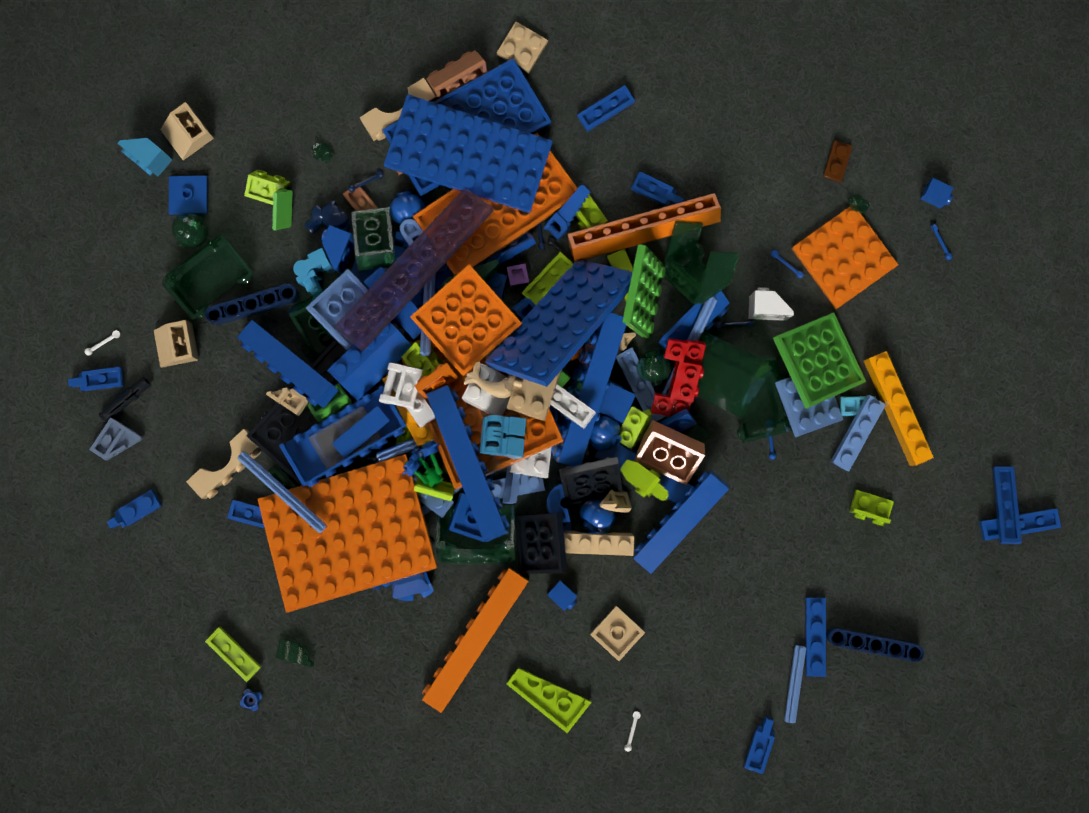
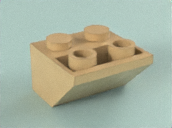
[161,102,214,160]
[154,320,199,368]

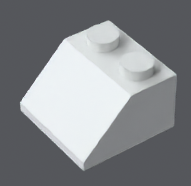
[749,288,794,320]
[462,363,513,416]

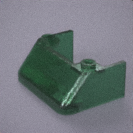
[663,221,739,304]

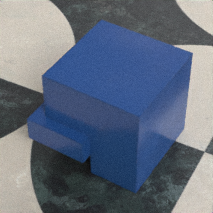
[600,380,636,425]

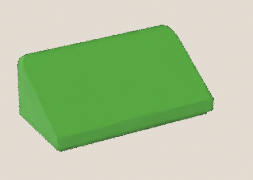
[272,189,293,230]
[307,383,352,423]

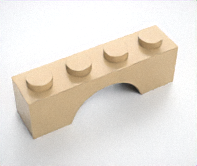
[359,78,437,141]
[186,429,261,499]
[564,530,634,556]

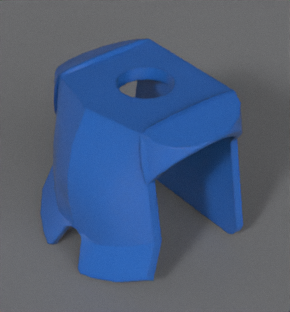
[392,572,434,601]

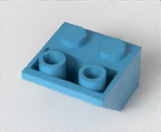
[117,138,172,177]

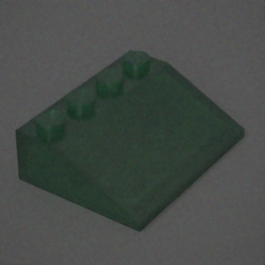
[698,331,772,419]

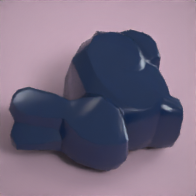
[304,200,351,234]

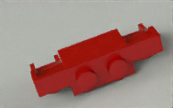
[650,338,706,417]

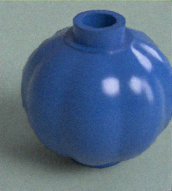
[389,191,425,224]
[589,415,622,451]
[580,497,616,534]

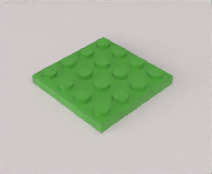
[622,244,665,338]
[773,313,866,409]

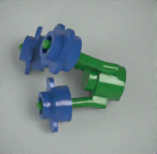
[402,441,444,488]

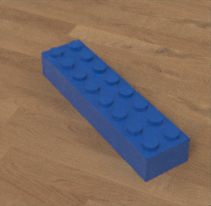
[551,313,626,467]

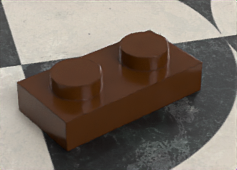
[823,141,853,183]

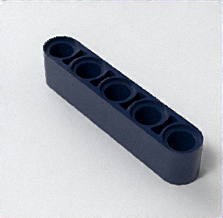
[205,284,299,325]
[826,627,924,662]

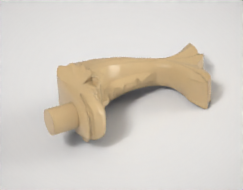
[464,361,523,398]

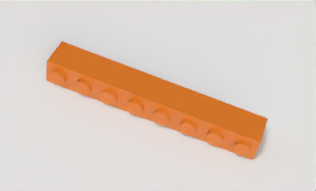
[568,193,721,262]
[422,568,529,713]

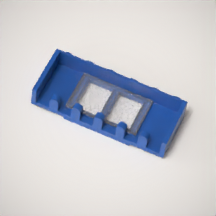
[279,386,407,487]

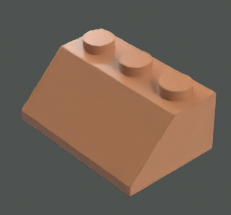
[426,51,487,99]
[634,420,705,485]

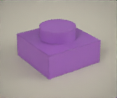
[507,264,529,287]

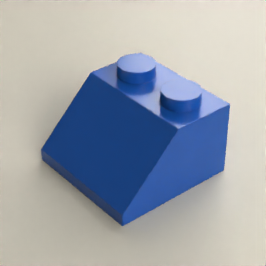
[321,225,356,275]

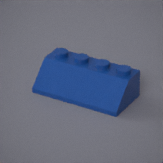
[658,284,729,351]
[327,317,412,401]

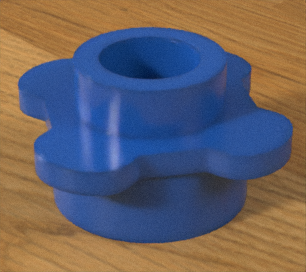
[240,689,262,711]

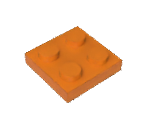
[414,363,459,400]

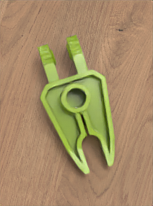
[620,460,669,501]

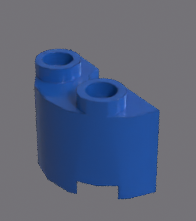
[547,484,570,522]

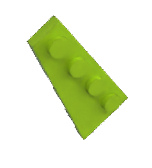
[506,668,592,733]

